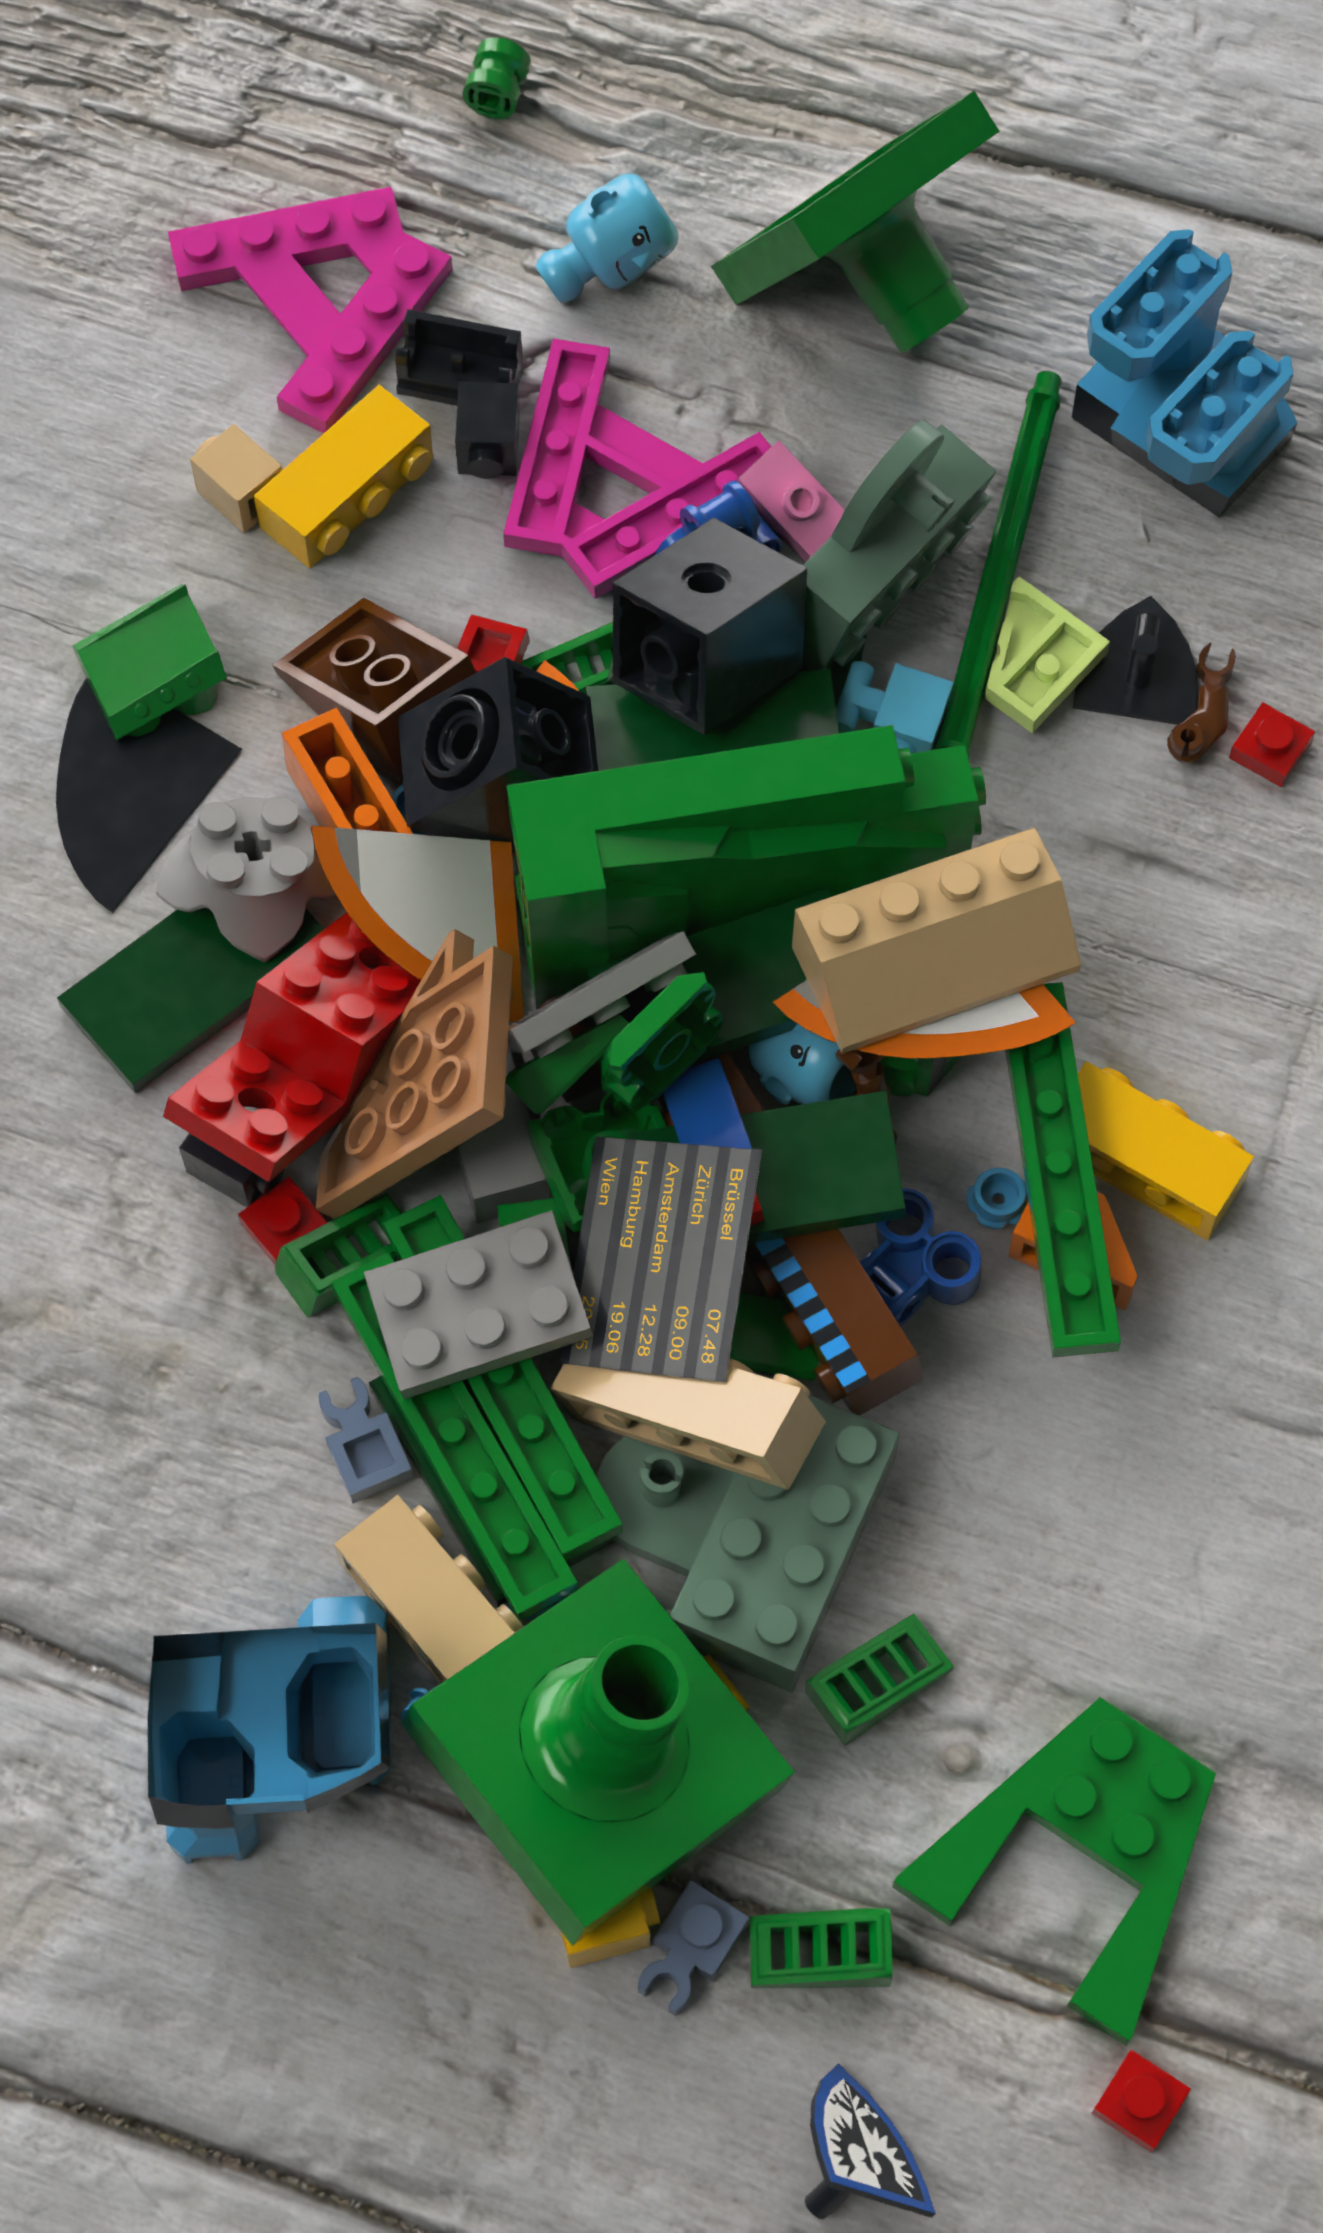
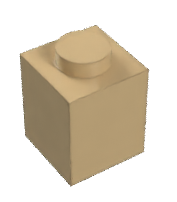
[190,424,283,534]

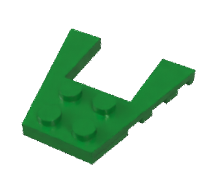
[892,1697,1216,2046]

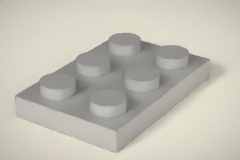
[508,931,696,1058]
[364,1210,593,1399]

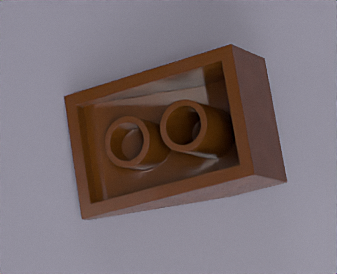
[273,598,476,781]

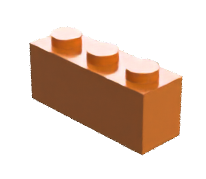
[282,707,413,834]

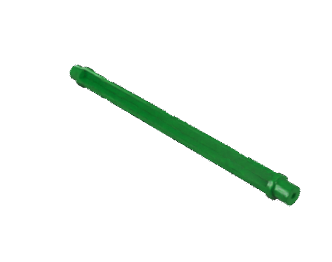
[934,371,1062,758]

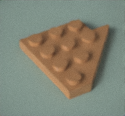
[316,929,513,1219]

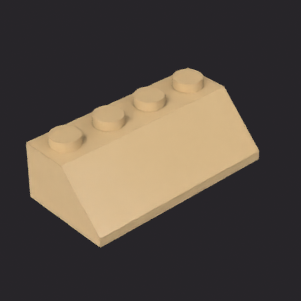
[792,827,1081,1054]

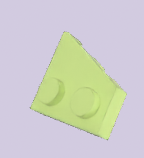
[985,576,1110,733]

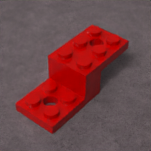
[163,912,421,1182]

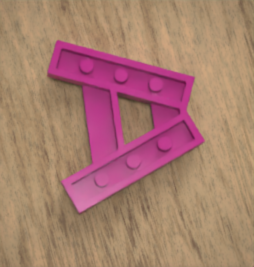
[168,186,453,434]
[503,338,772,599]

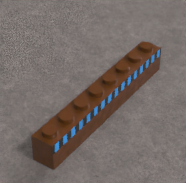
[658,1053,924,1416]

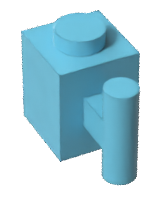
[836,661,954,753]

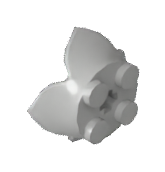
[156,796,335,963]

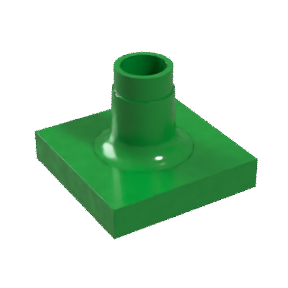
[711,91,1000,353]
[402,1558,795,1946]

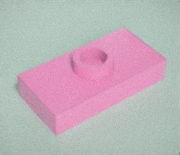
[736,440,845,562]

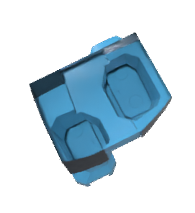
[1071,229,1298,518]
[148,1596,392,1864]

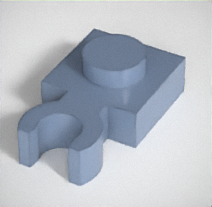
[319,1377,414,1504]
[638,1880,749,2016]

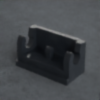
[395,309,524,406]

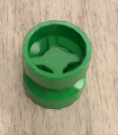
[462,37,531,119]

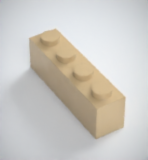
[550,1358,826,1490]
[334,1494,524,1684]

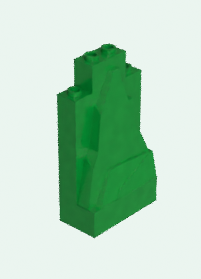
[507,725,986,1010]

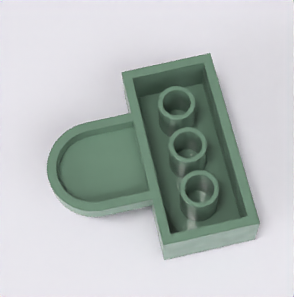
[803,419,996,671]
[597,1395,900,1693]

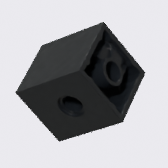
[612,518,807,735]
[398,657,598,852]

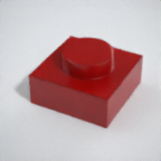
[457,614,530,673]
[1229,702,1315,788]
[238,1177,328,1265]
[1092,2049,1191,2153]

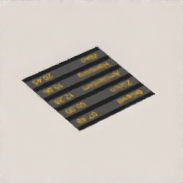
[559,1137,762,1382]

